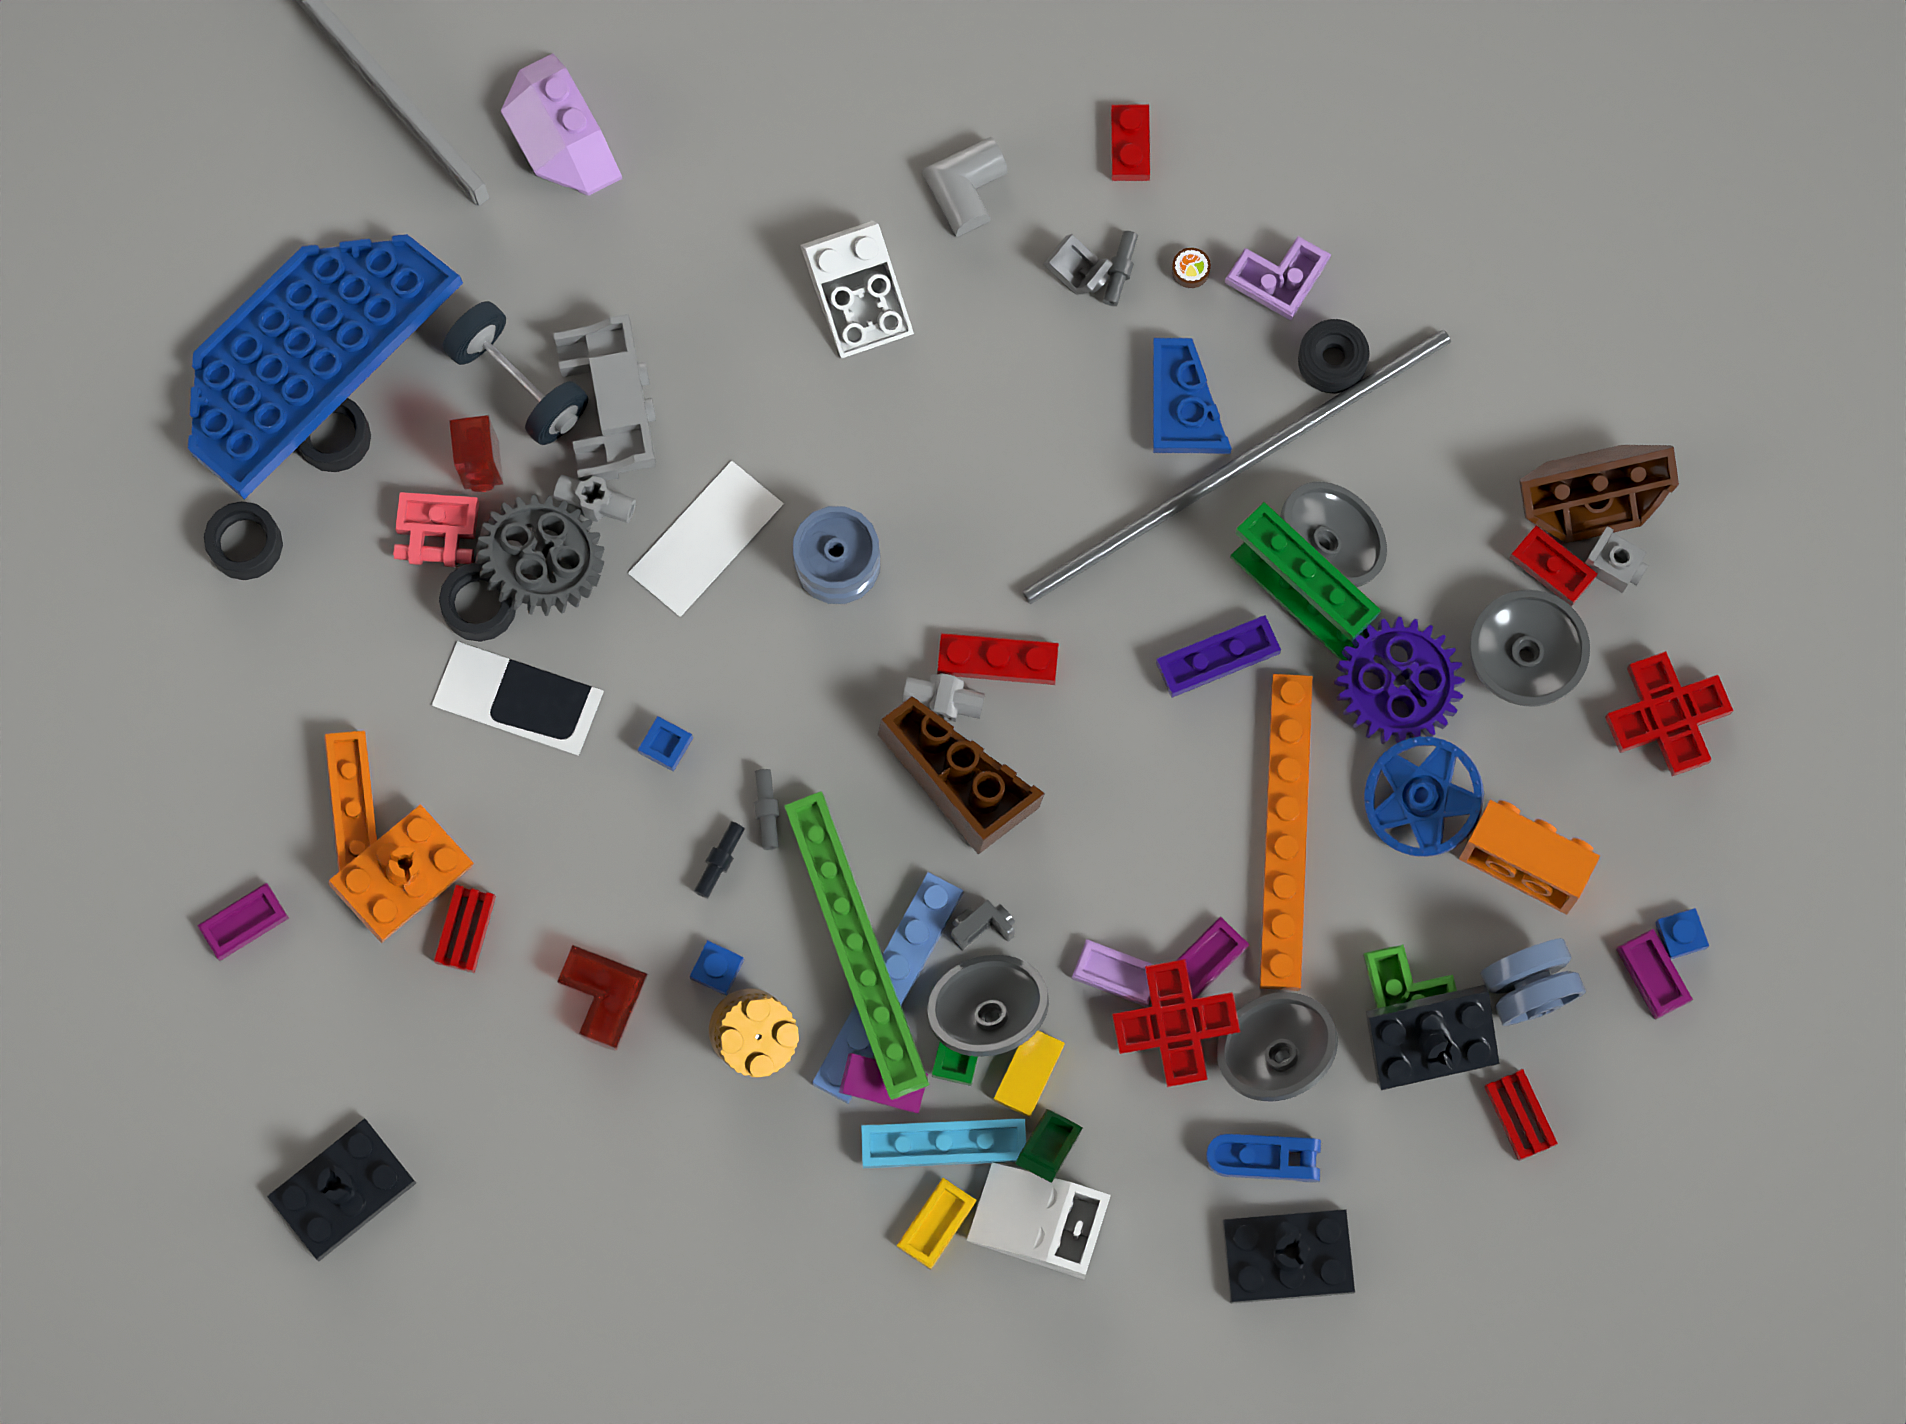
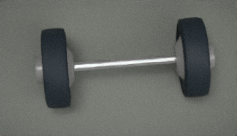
[443,301,589,445]

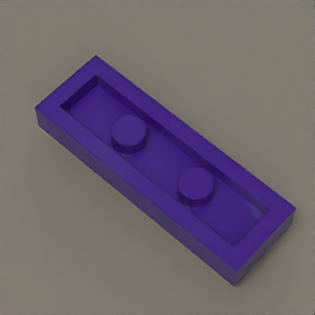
[1156,615,1281,698]

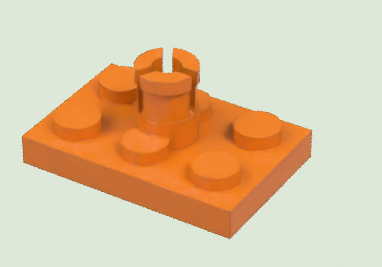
[328,804,474,943]

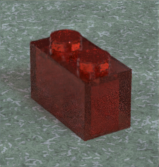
[449,415,504,492]

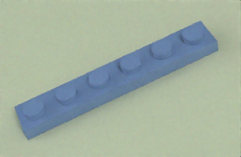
[812,872,964,1104]

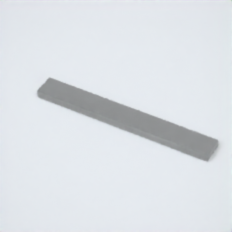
[295,0,489,206]

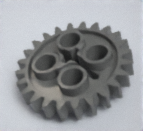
[476,495,605,616]

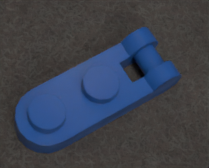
[1206,1134,1321,1182]

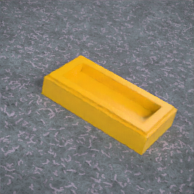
[994,1031,1065,1118]
[897,1178,977,1270]

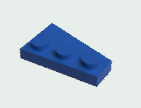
[1153,338,1232,454]

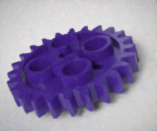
[1334,617,1465,744]

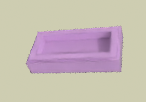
[1072,939,1154,1007]

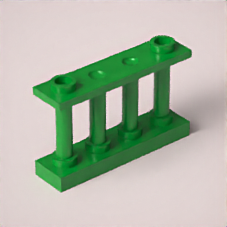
[1230,502,1381,661]

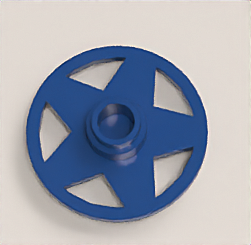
[1364,736,1484,857]

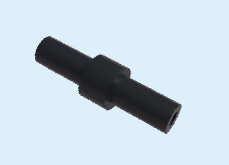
[694,821,745,899]

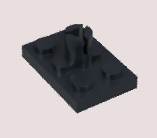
[1366,985,1500,1090]
[267,1118,417,1261]
[1222,1209,1355,1304]

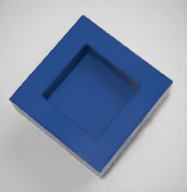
[638,716,693,772]
[1655,908,1709,959]
[690,940,744,996]

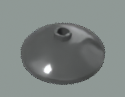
[1281,482,1387,587]
[1470,590,1590,707]
[927,955,1049,1057]
[1217,992,1338,1102]

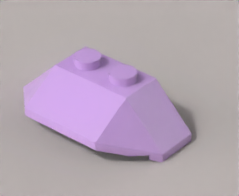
[501,53,622,196]

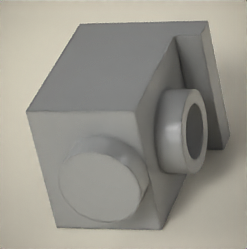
[1585,526,1649,593]

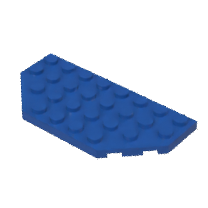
[188,234,463,500]

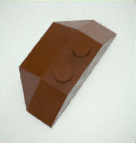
[1519,445,1679,543]

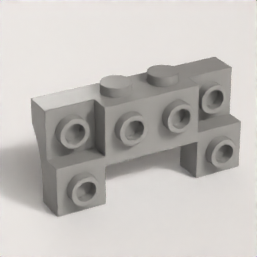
[554,314,656,481]

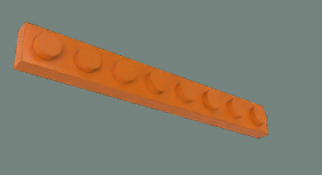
[1259,674,1313,991]

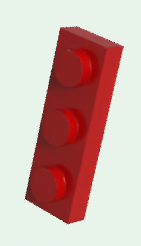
[937,633,1059,685]

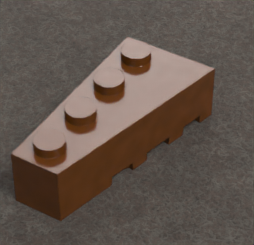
[878,696,1045,855]

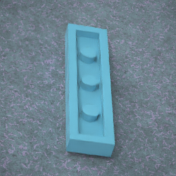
[861,1119,1026,1169]

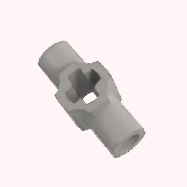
[554,474,636,523]
[902,673,985,722]

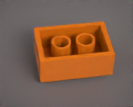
[1459,800,1600,915]

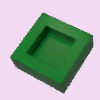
[932,1042,979,1086]

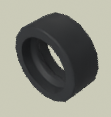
[298,398,371,473]
[203,501,283,580]
[439,562,516,642]

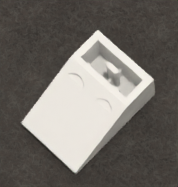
[800,221,914,359]
[967,1162,1111,1280]

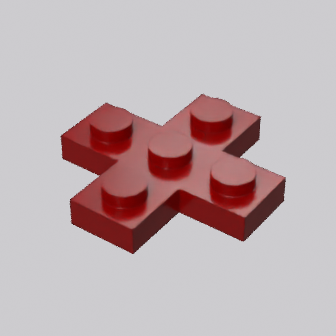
[1605,651,1734,777]
[1112,959,1241,1087]

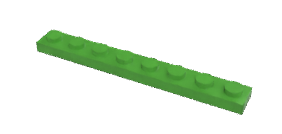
[785,791,930,1100]

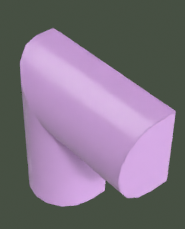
[1225,236,1331,321]

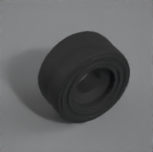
[1298,319,1370,394]

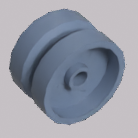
[793,506,880,604]
[1480,938,1586,1026]

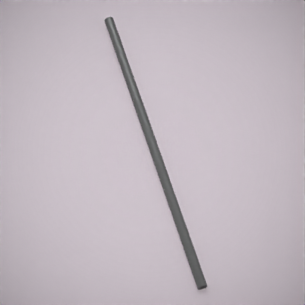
[1022,330,1451,604]

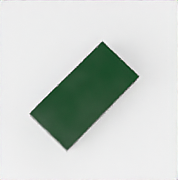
[1015,1109,1083,1183]

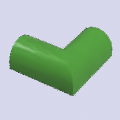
[1363,944,1457,1008]

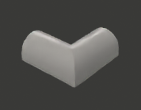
[922,137,1007,237]

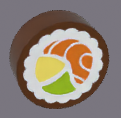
[1172,248,1211,288]

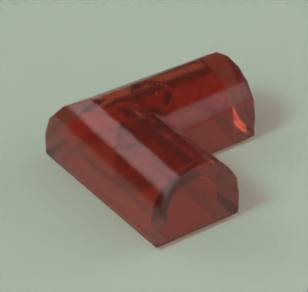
[557,945,648,1051]

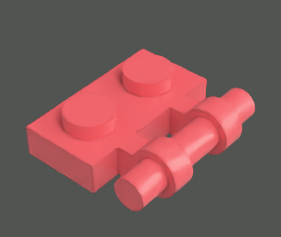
[393,492,479,567]

